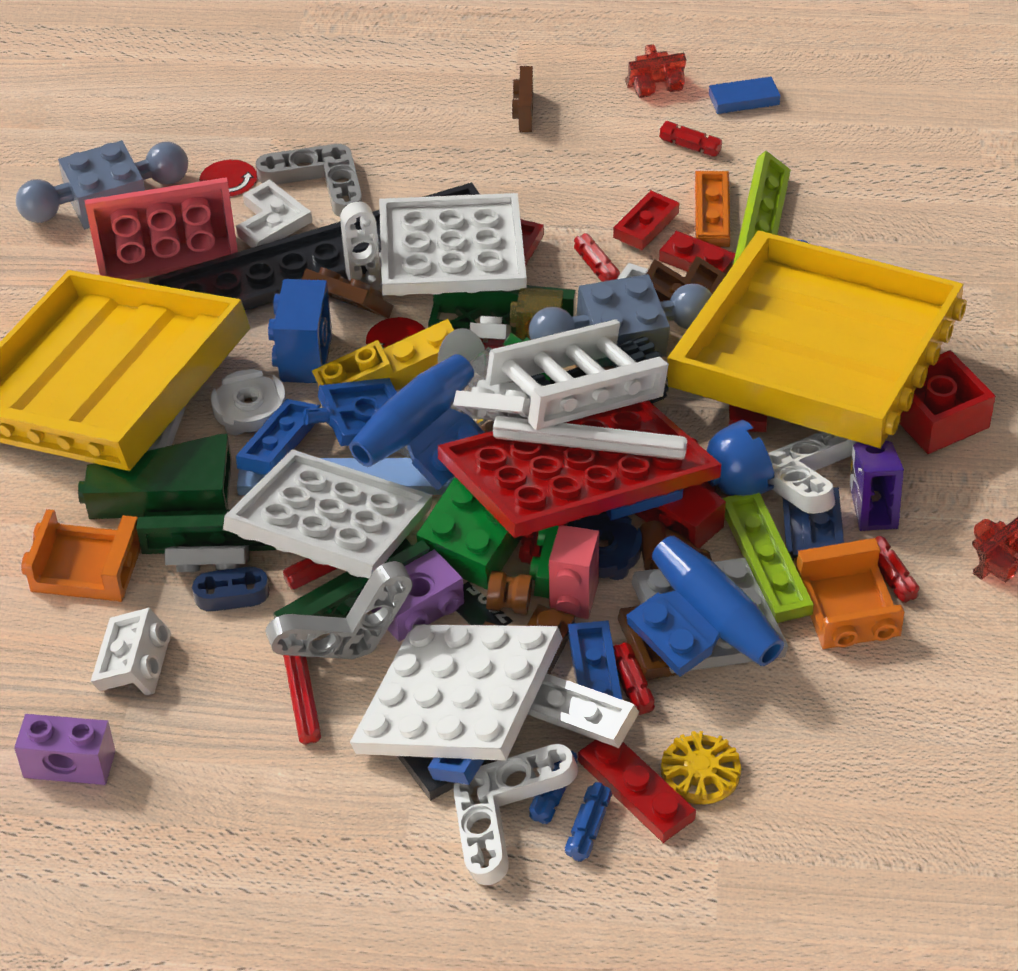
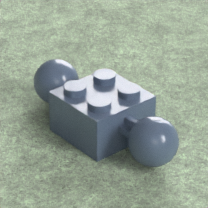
[16,140,189,230]
[529,274,712,367]

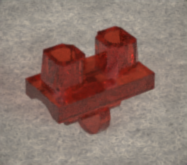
[625,44,687,98]
[972,517,1018,583]

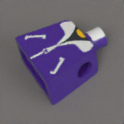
[850,441,904,531]

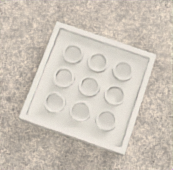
[379,193,527,296]
[223,449,433,578]
[350,624,563,761]

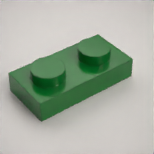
[529,524,566,599]

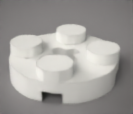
[211,369,286,435]

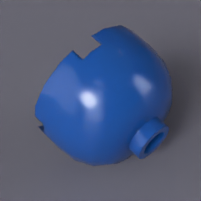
[706,420,775,496]

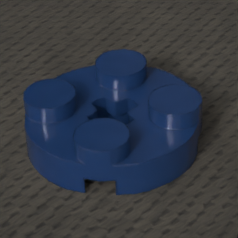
[567,512,642,580]

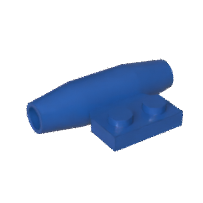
[349,354,485,491]
[626,536,784,677]

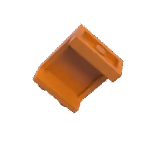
[21,509,141,602]
[796,538,905,649]

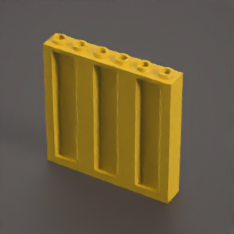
[667,230,967,448]
[0,270,251,471]

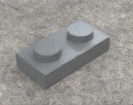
[165,545,249,572]

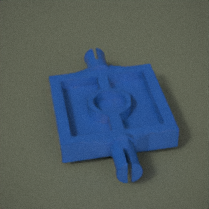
[303,378,397,446]

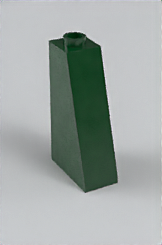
[78,434,232,519]

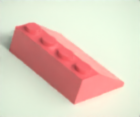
[84,177,238,280]

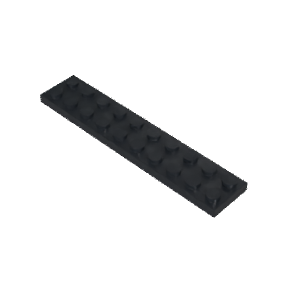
[149,182,480,310]

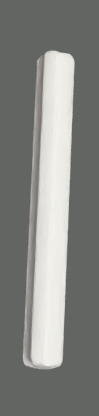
[493,416,687,460]

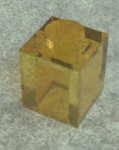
[510,288,563,339]

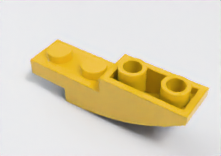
[312,319,454,390]

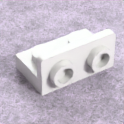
[453,380,542,420]
[91,608,171,696]

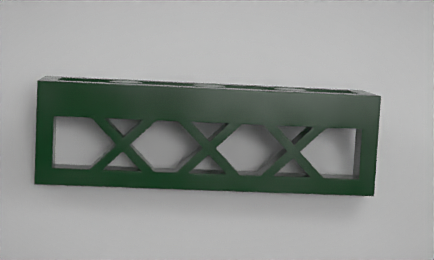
[428,285,576,340]
[136,509,277,554]
[274,538,430,636]

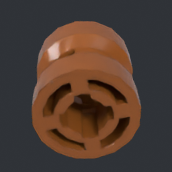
[486,570,533,615]

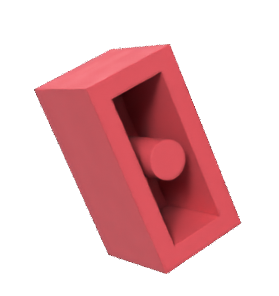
[549,525,599,619]

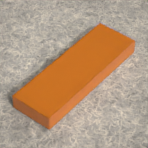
[695,171,730,247]

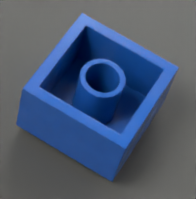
[268,279,333,383]

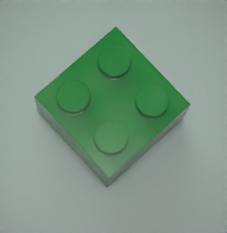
[416,477,523,590]

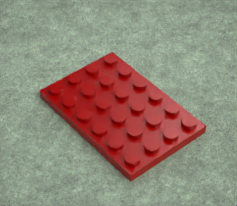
[438,400,722,538]

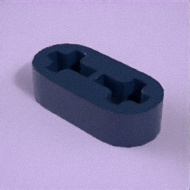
[192,567,270,611]

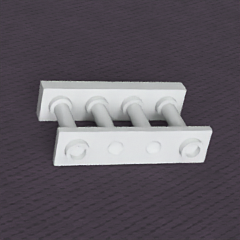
[486,319,669,430]

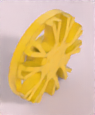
[661,731,741,804]

